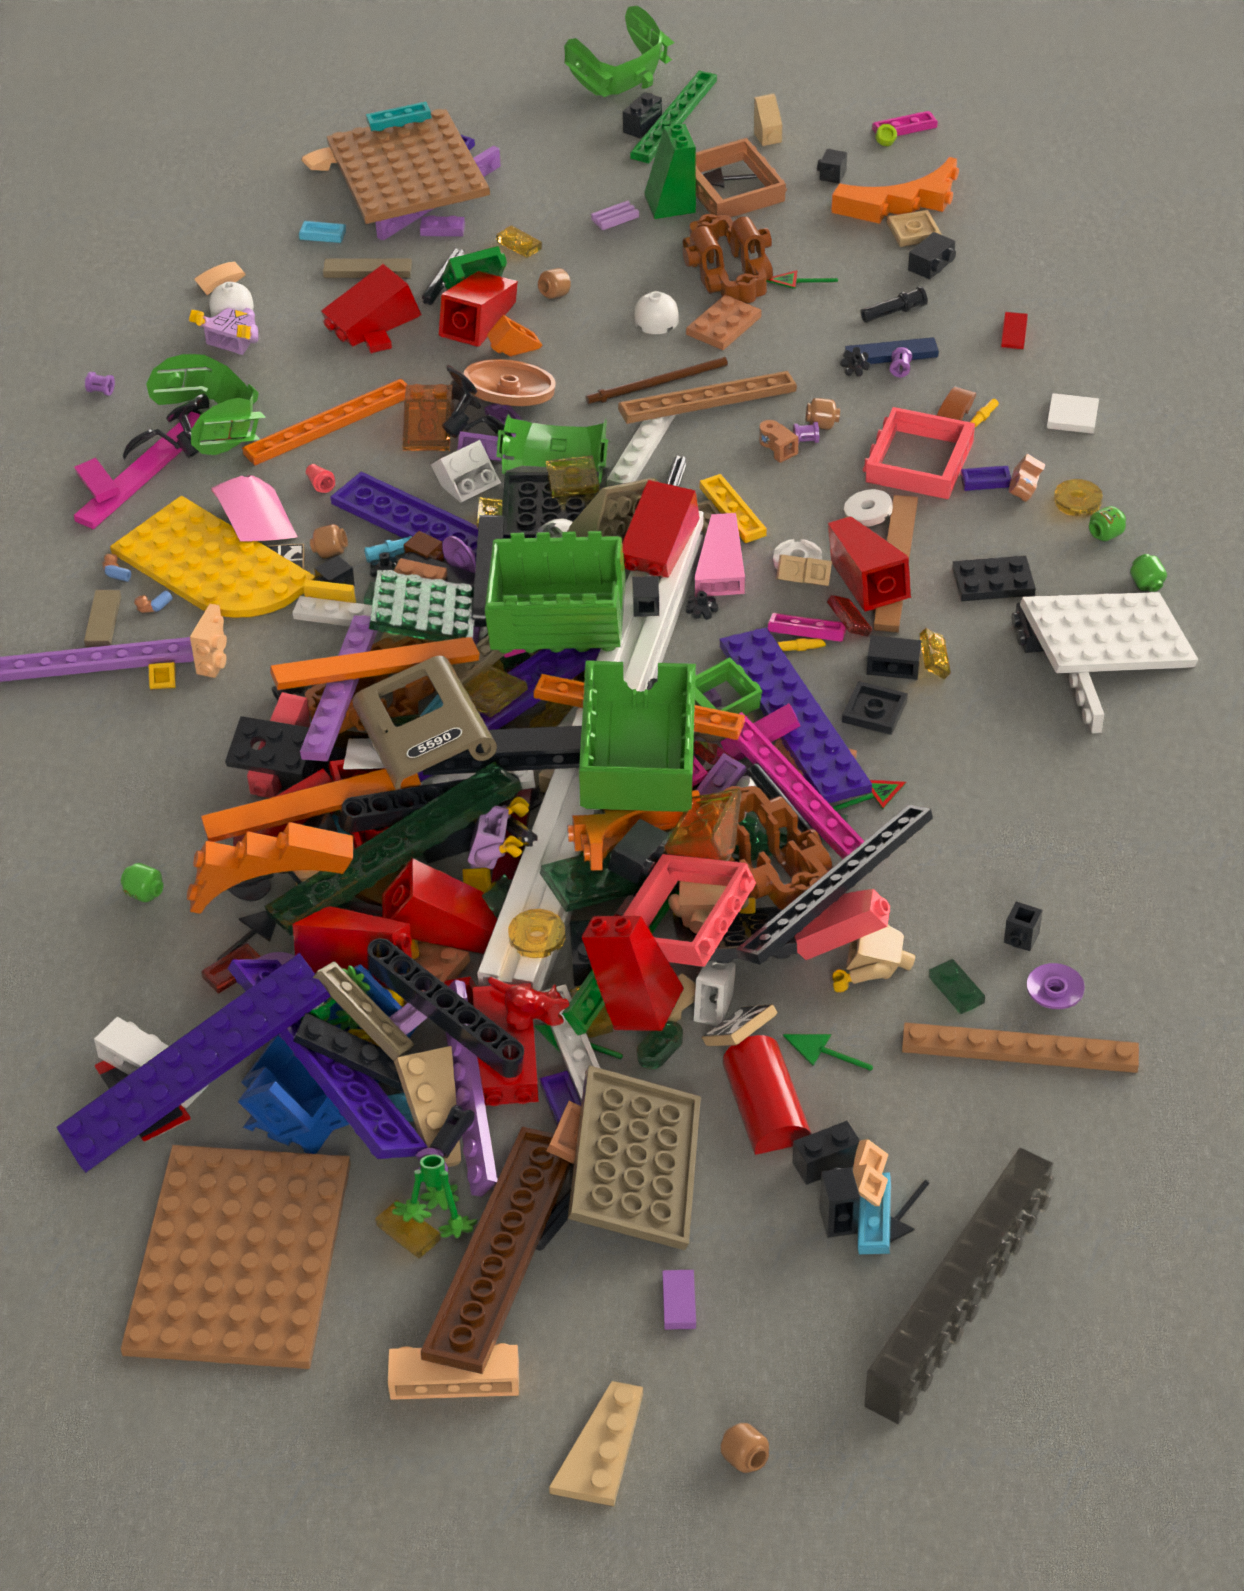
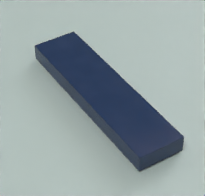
[845,337,939,364]

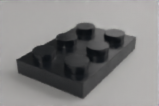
[952,556,1036,601]

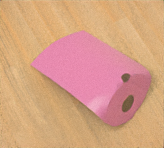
[211,475,297,541]

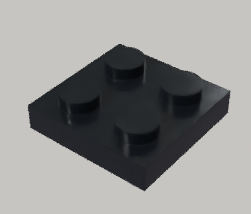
[842,681,908,735]

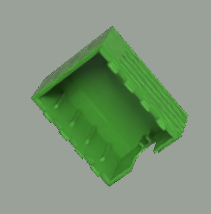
[485,531,626,653]
[579,661,696,812]

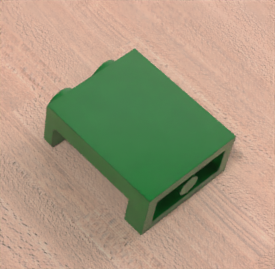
[442,246,507,290]

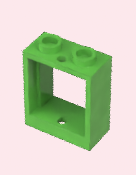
[695,658,762,715]

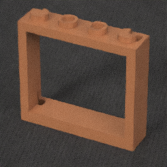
[696,138,787,217]

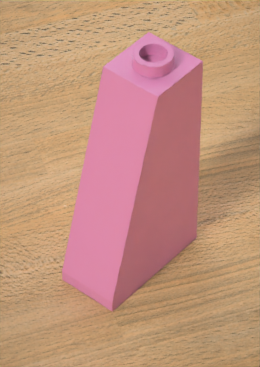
[695,513,745,597]

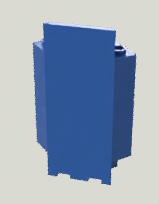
[237,964,418,1154]

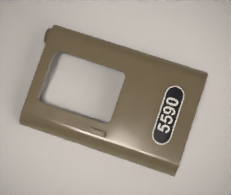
[353,656,497,790]

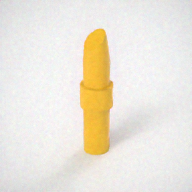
[970,399,999,427]
[777,638,826,651]

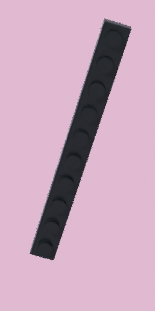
[736,804,933,965]

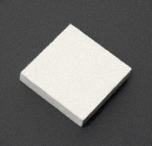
[1047,393,1099,434]

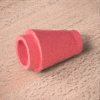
[306,464,335,493]

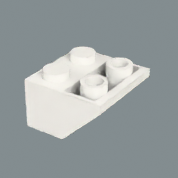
[431,440,501,503]

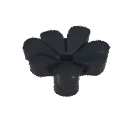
[840,347,870,376]
[370,553,398,581]
[686,591,719,620]

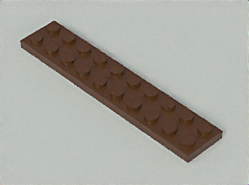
[420,1127,572,1374]

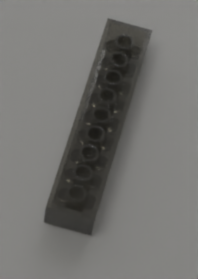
[864,1147,1054,1425]

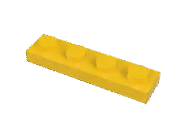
[699,474,767,543]

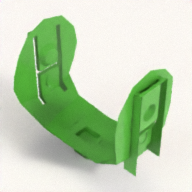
[564,6,675,97]
[146,354,265,455]
[496,414,611,485]

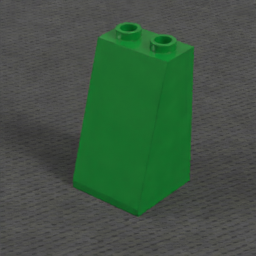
[644,124,696,219]

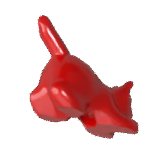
[488,977,570,1030]

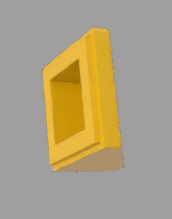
[148,662,176,690]

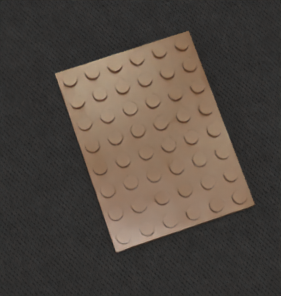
[327,109,490,224]
[121,1145,351,1369]

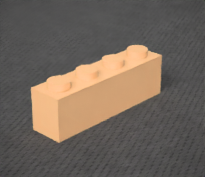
[388,1343,519,1400]

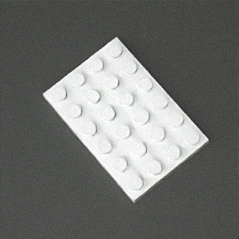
[1020,592,1198,673]

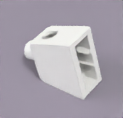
[694,961,736,1026]

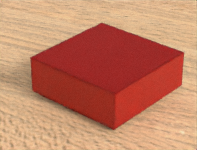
[363,329,392,354]

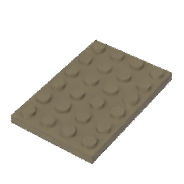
[568,1065,701,1250]

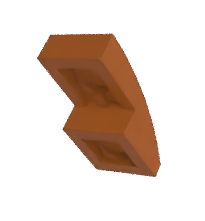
[936,386,976,421]

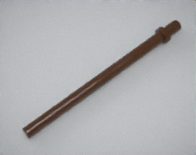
[586,357,728,404]

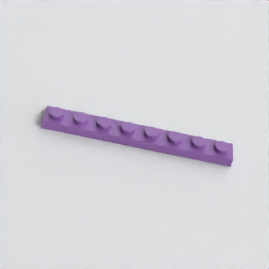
[376,146,501,241]
[300,615,380,761]
[0,637,194,682]
[442,980,497,1197]

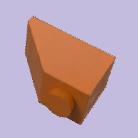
[487,315,543,357]

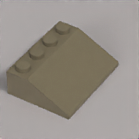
[567,478,657,543]

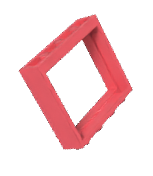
[863,407,975,500]
[623,854,756,967]

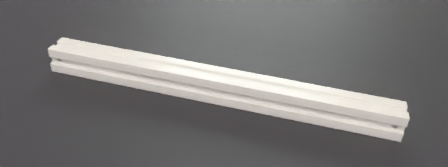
[477,511,703,991]

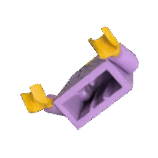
[189,308,258,355]
[467,797,529,869]

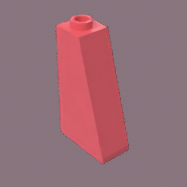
[247,692,311,798]
[795,889,890,960]

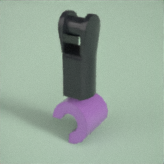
[415,1105,475,1172]

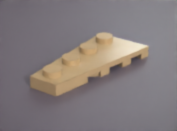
[394,1046,461,1167]
[549,1381,643,1506]

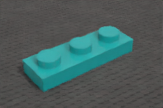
[366,101,432,131]

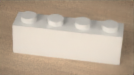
[94,1017,209,1108]

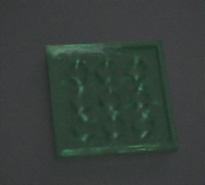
[369,570,474,642]

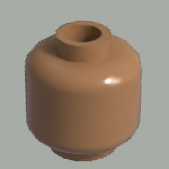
[538,268,571,299]
[805,398,840,430]
[310,524,348,559]
[721,1423,769,1473]

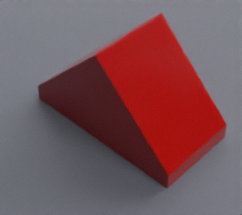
[1001,312,1028,349]

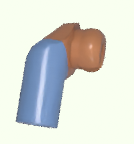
[102,554,131,582]
[134,591,173,613]

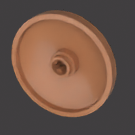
[464,359,556,406]

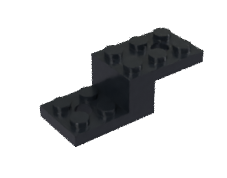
[225,716,347,791]

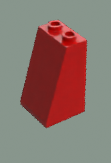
[321,264,422,347]
[439,271,518,347]
[622,480,700,578]
[828,516,911,612]
[382,858,499,954]
[293,906,412,986]
[582,916,684,1031]
[473,983,539,1106]

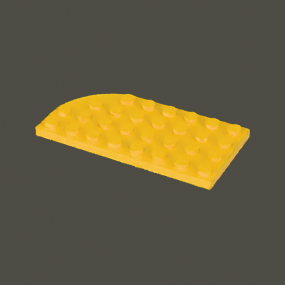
[110,495,315,618]

